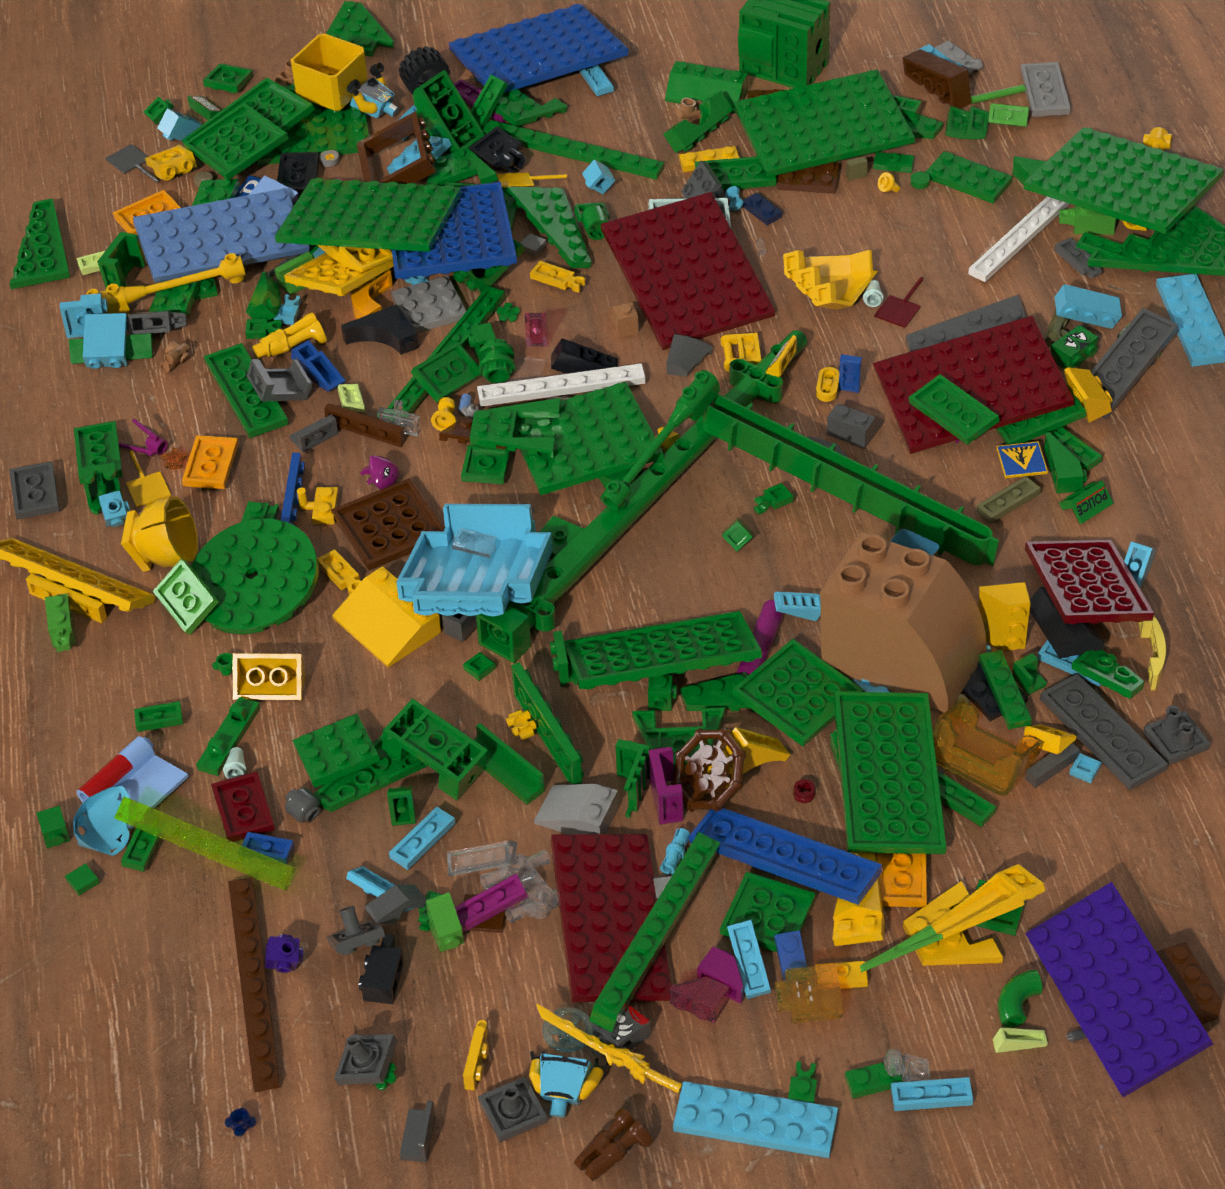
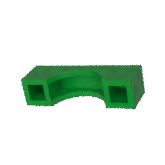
[663,91,733,153]

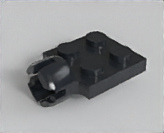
[468,126,526,173]

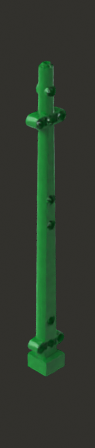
[476,330,807,663]

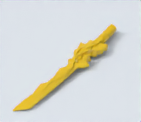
[536,1004,682,1093]

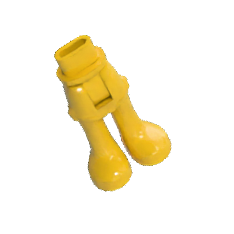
[252,312,327,358]

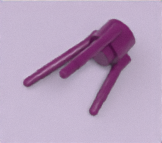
[119,418,168,457]

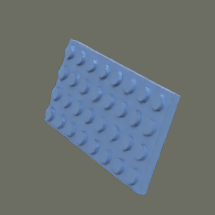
[133,188,309,283]

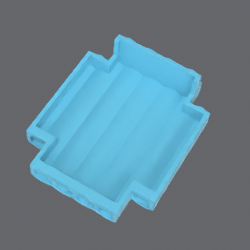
[396,504,553,617]

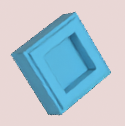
[1069,753,1102,783]

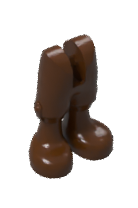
[574,1108,653,1181]

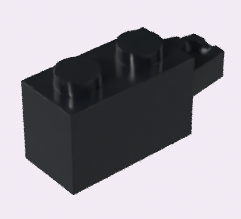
[358,934,404,1004]

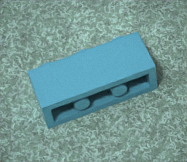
[1055,284,1122,329]

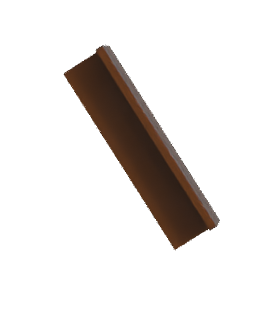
[324,403,412,448]

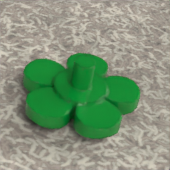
[496,303,520,322]
[374,1062,397,1091]

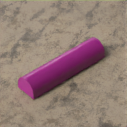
[737,600,785,676]

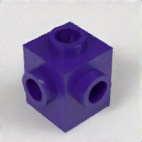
[265,934,303,973]

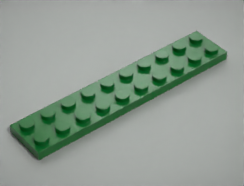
[149,178,240,315]

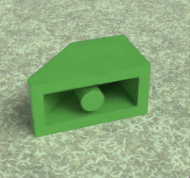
[426,892,464,952]

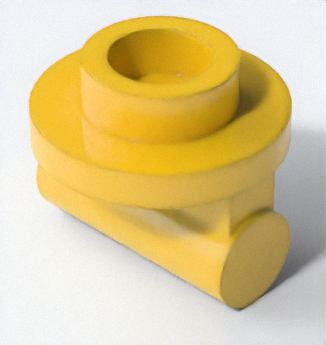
[878,172,900,192]

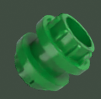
[478,339,516,383]

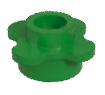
[212,653,233,676]

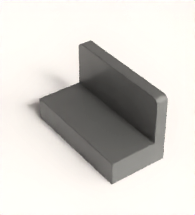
[290,415,338,453]
[400,1100,435,1162]

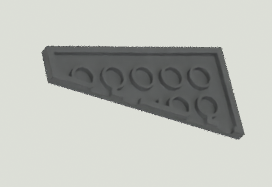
[906,295,1026,352]

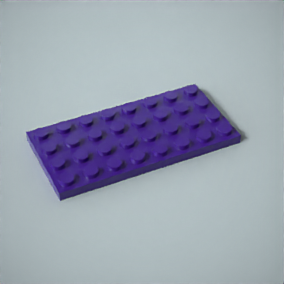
[1025,882,1213,1097]

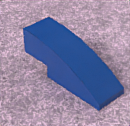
[291,340,346,392]

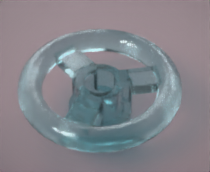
[542,1007,593,1052]

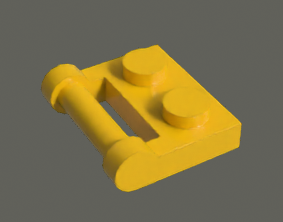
[720,333,761,372]

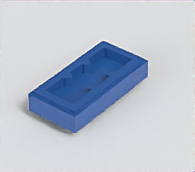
[839,354,862,393]

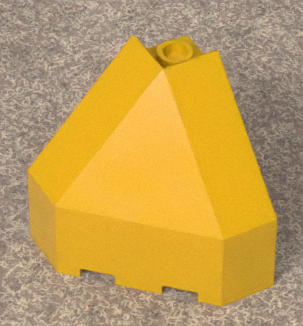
[783,250,878,310]

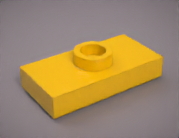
[814,961,868,990]

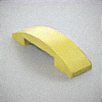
[1138,616,1166,690]

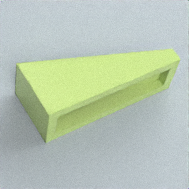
[992,1028,1048,1053]

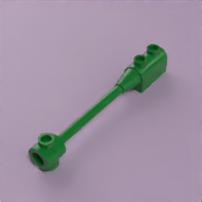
[600,370,721,511]

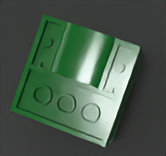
[738,0,830,88]

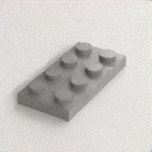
[1020,62,1071,117]

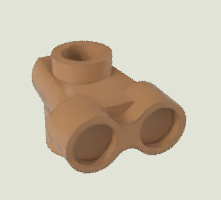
[274,59,294,85]
[675,98,702,121]
[160,340,190,373]

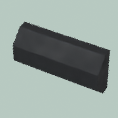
[1030,586,1104,659]

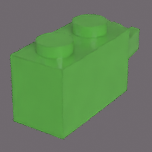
[1059,206,1116,235]
[45,594,76,652]

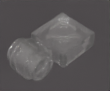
[884,1050,931,1082]

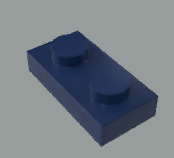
[742,192,782,226]

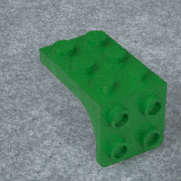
[453,239,526,293]

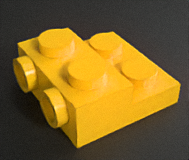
[145,145,197,180]

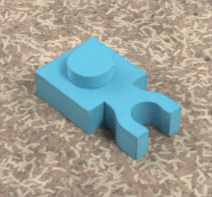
[274,294,301,325]

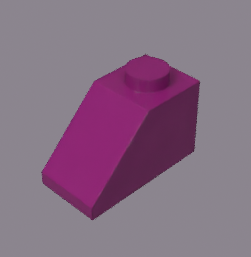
[697,946,743,1004]

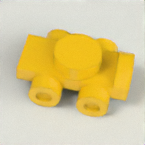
[506,710,537,740]

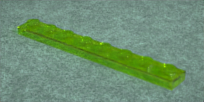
[114,796,296,891]

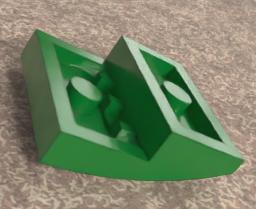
[945,106,989,140]

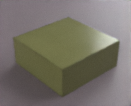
[846,157,868,180]

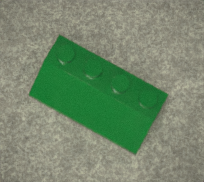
[665,61,748,113]

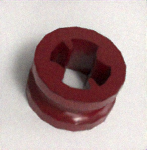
[793,779,815,804]

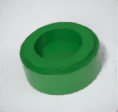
[910,171,930,189]

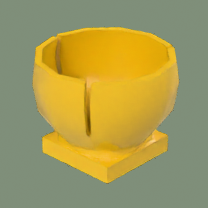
[121,496,198,572]

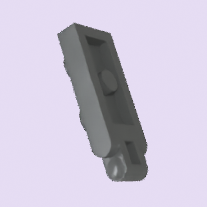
[1054,237,1102,279]

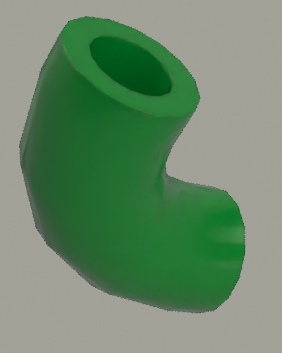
[997,969,1042,1028]

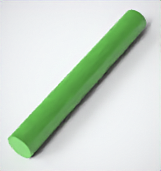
[971,84,1025,104]

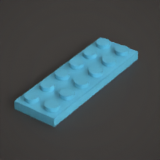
[1156,274,1225,367]
[673,1081,838,1158]

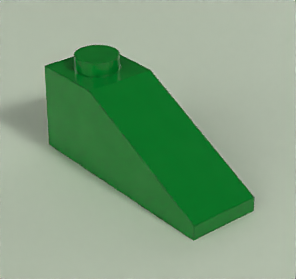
[246,271,281,321]
[1044,432,1087,494]

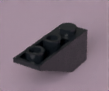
[551,338,618,374]

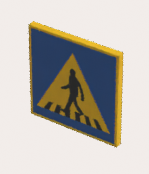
[996,441,1048,479]

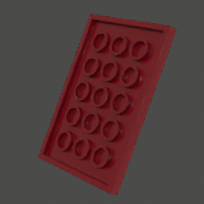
[1025,540,1154,624]

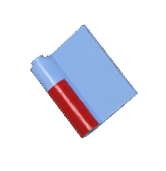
[76,736,189,831]

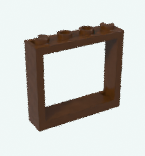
[356,111,436,184]

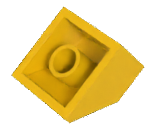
[1064,367,1113,423]

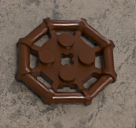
[671,728,747,812]

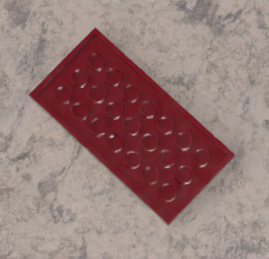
[550,834,673,1002]

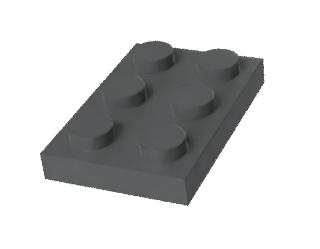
[9,461,60,520]

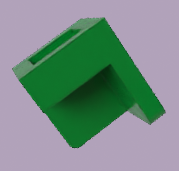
[722,517,753,552]
[1012,653,1047,695]

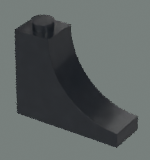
[341,304,419,355]

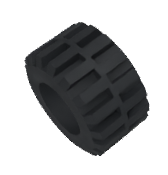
[399,46,450,95]

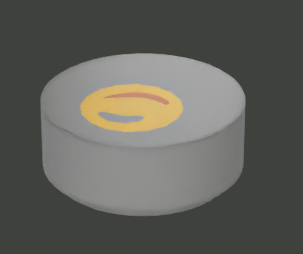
[320,150,339,167]

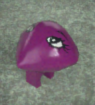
[360,455,400,490]

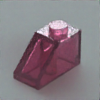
[525,313,548,346]

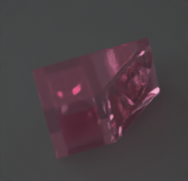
[669,977,729,1024]

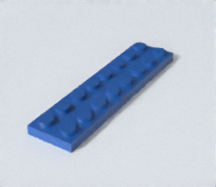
[689,808,883,905]

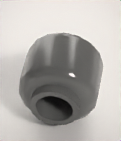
[285,787,321,823]

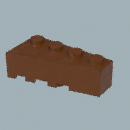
[903,49,972,109]

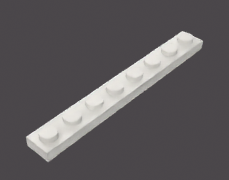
[968,197,1069,282]
[477,363,645,407]

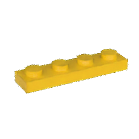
[26,574,107,623]

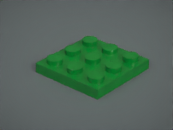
[292,714,380,788]
[720,872,816,952]

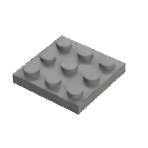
[391,276,466,333]

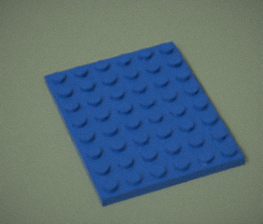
[449,4,629,93]
[392,182,517,279]

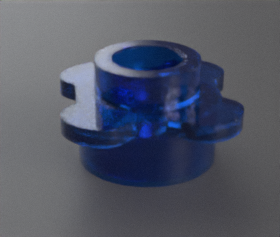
[225,1108,256,1137]

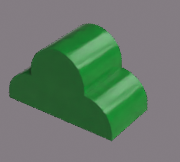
[413,70,485,154]

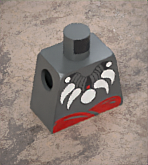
[589,1005,651,1057]

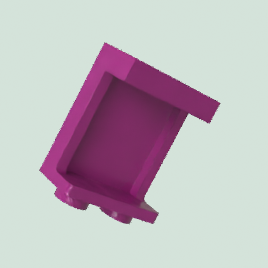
[649,747,683,825]

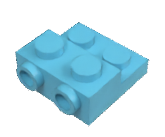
[60,293,108,338]

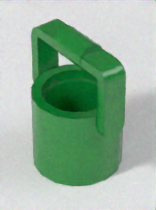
[574,203,610,240]

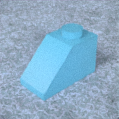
[158,108,202,141]
[1124,541,1157,588]

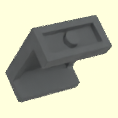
[247,359,312,401]

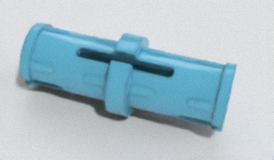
[660,828,690,875]

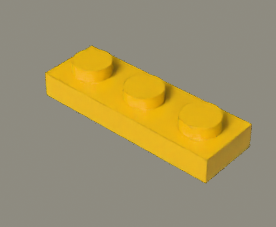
[679,146,739,172]

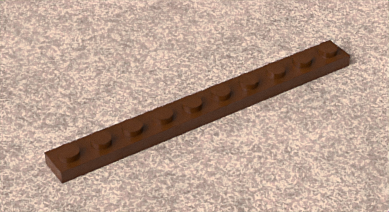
[228,877,280,1092]

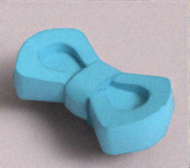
[724,186,744,211]

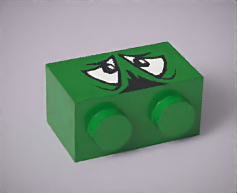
[1051,325,1098,369]

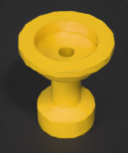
[431,397,456,431]

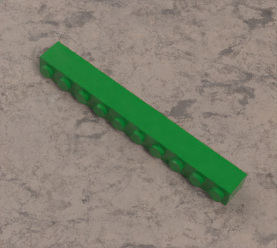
[589,832,720,1032]

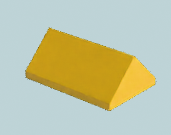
[233,653,306,700]

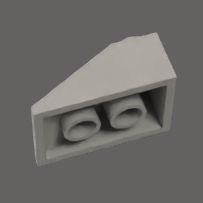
[534,784,619,834]

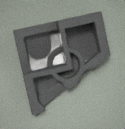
[667,334,713,376]

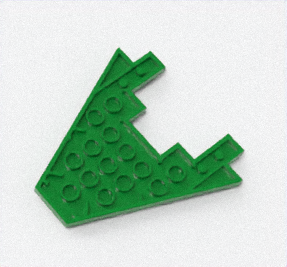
[1076,205,1225,276]

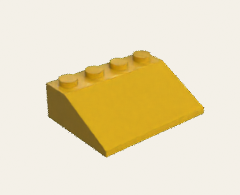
[332,566,441,668]

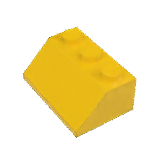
[977,582,1030,651]

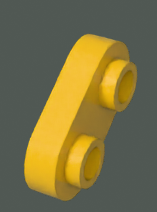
[816,367,839,402]

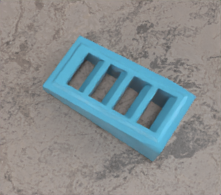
[773,592,821,621]

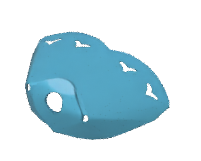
[73,786,132,856]

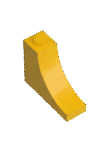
[707,727,791,788]

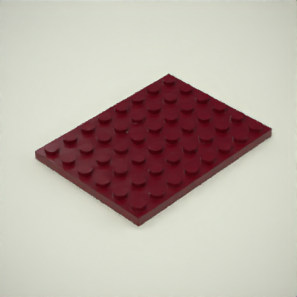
[601,192,775,350]
[873,316,1074,454]

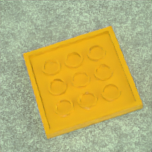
[284,253,394,296]

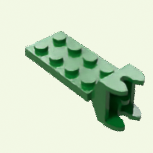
[74,421,123,515]

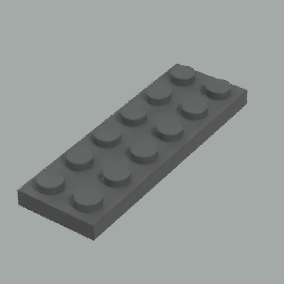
[1091,308,1179,419]
[1040,674,1168,791]

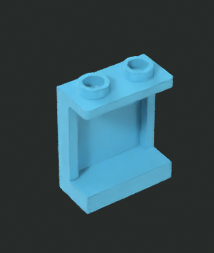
[83,313,129,369]

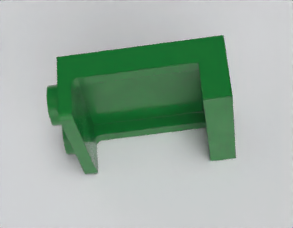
[97,232,146,288]

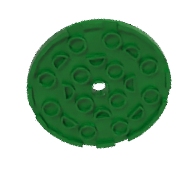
[191,518,319,634]

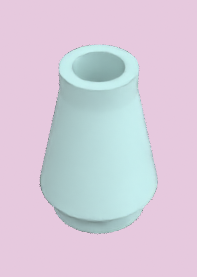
[863,280,883,307]
[223,747,247,779]

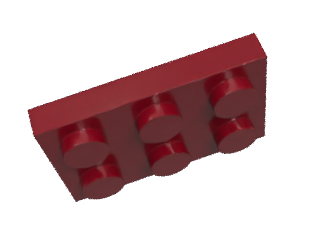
[211,771,275,843]

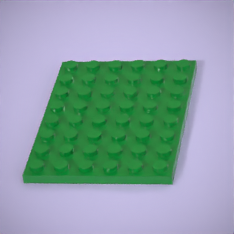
[733,69,915,177]
[1024,127,1224,234]
[275,178,462,252]

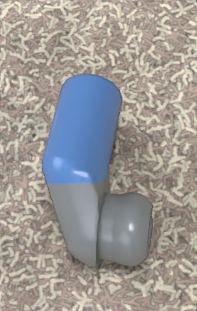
[459,394,479,418]

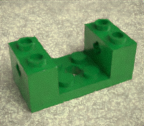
[382,698,488,801]

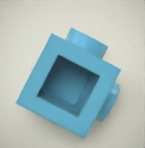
[582,160,616,194]
[99,491,130,527]

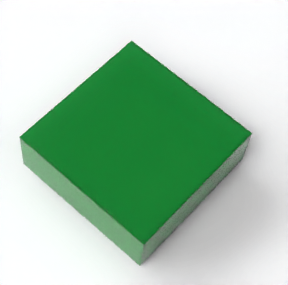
[463,652,496,681]
[65,863,99,896]

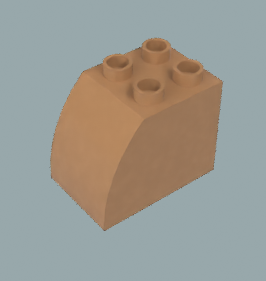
[820,532,987,713]

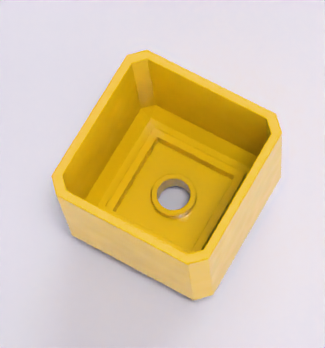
[291,33,368,112]

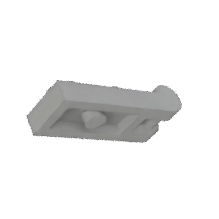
[935,41,983,75]

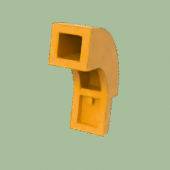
[351,270,393,319]

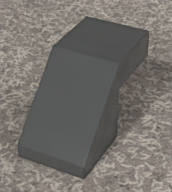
[365,885,427,924]

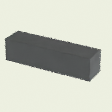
[1025,743,1080,788]

